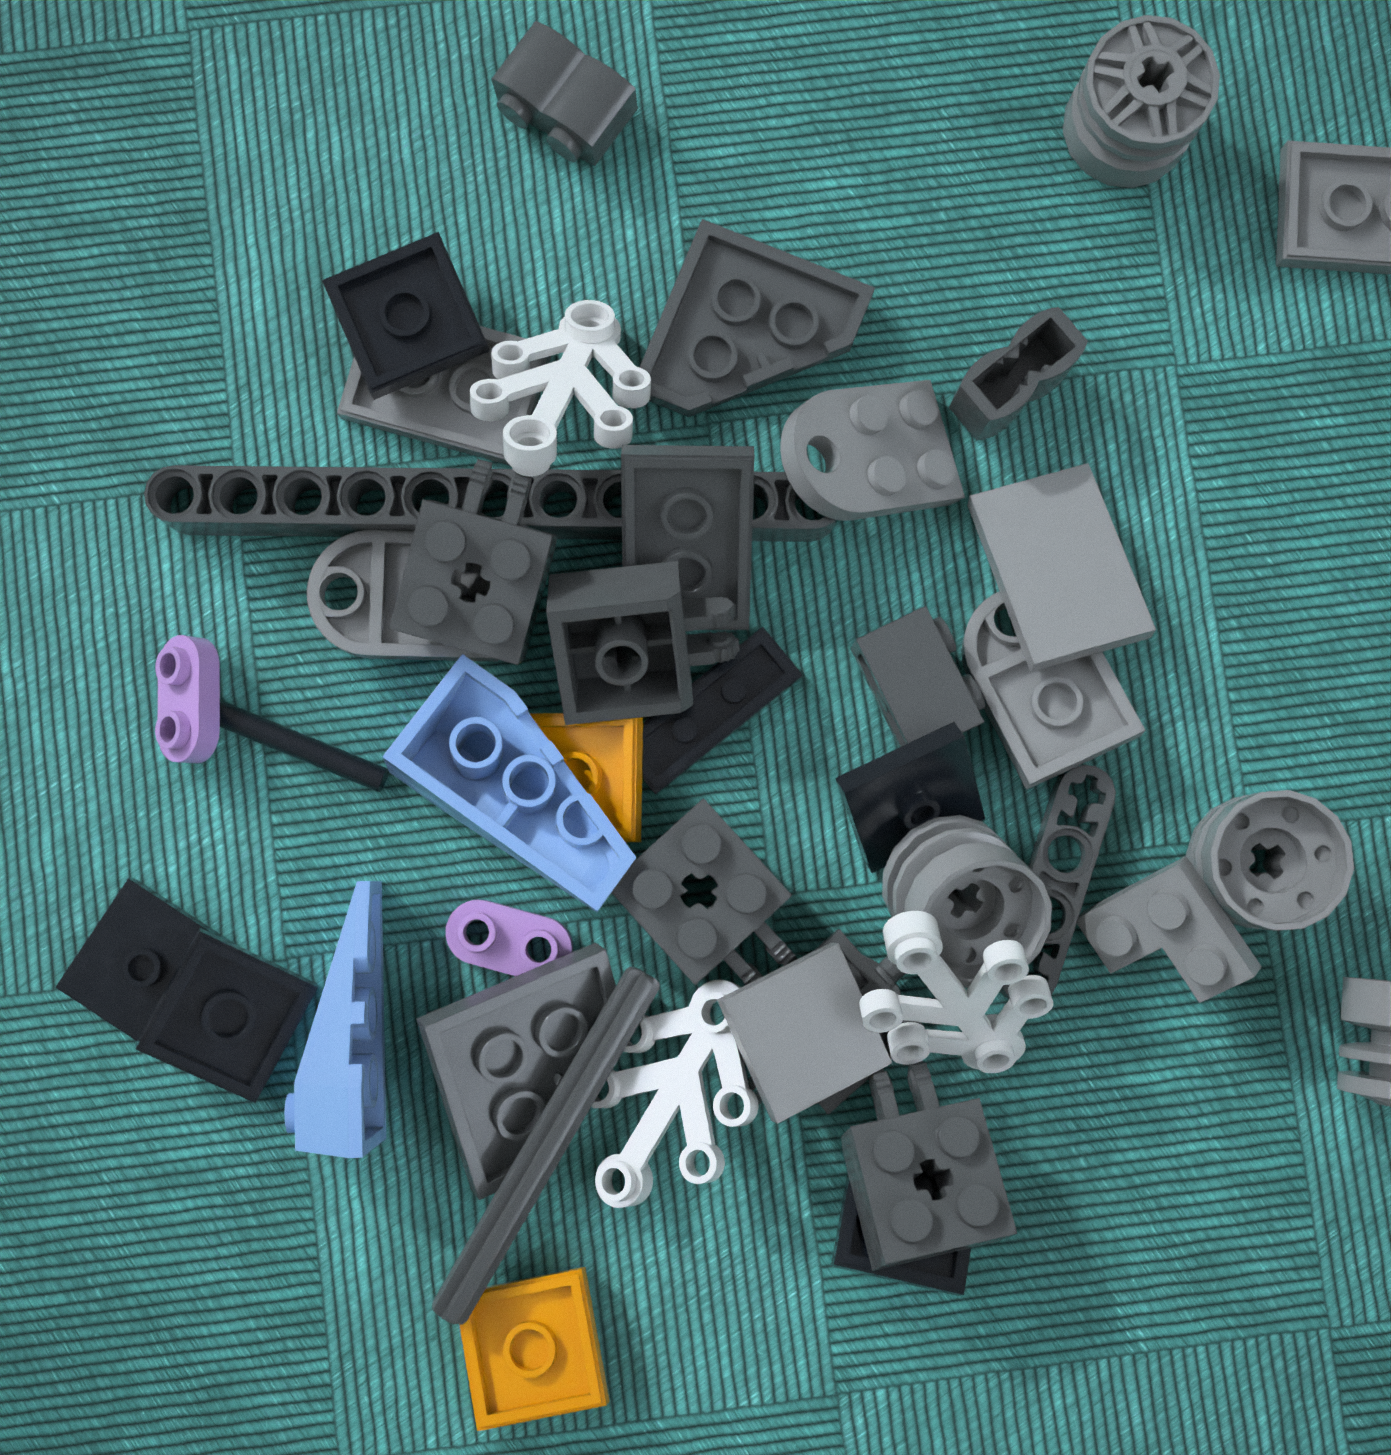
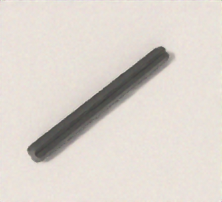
[432,966,660,1325]

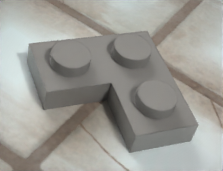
[1077,856,1262,1003]

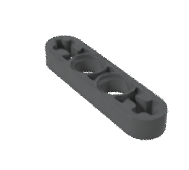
[1000,765,1116,999]

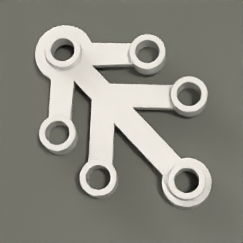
[470,300,651,477]
[859,911,1053,1073]
[591,980,759,1208]

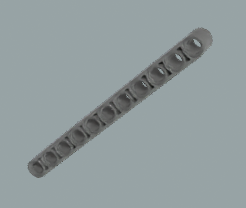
[144,465,837,542]

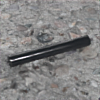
[220,700,389,792]

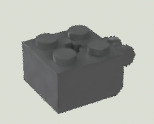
[389,459,558,665]
[546,561,740,725]
[612,798,798,985]
[841,1061,1017,1271]

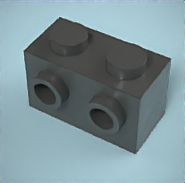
[850,606,985,747]

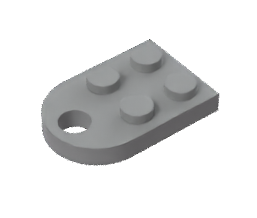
[780,380,965,521]
[307,530,498,662]
[961,591,1146,790]

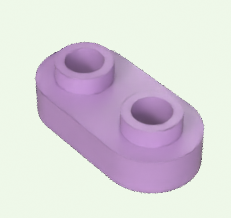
[155,635,220,764]
[446,900,573,976]

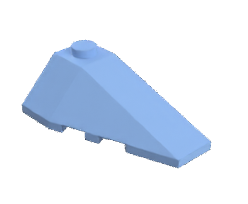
[382,654,636,912]
[284,881,386,1158]

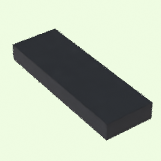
[642,627,803,795]

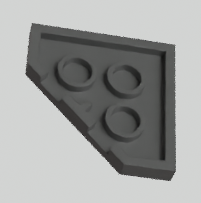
[639,219,875,417]
[416,942,616,1200]

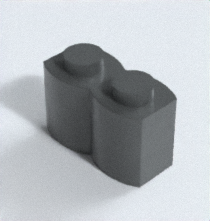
[491,21,638,166]
[949,307,1088,441]

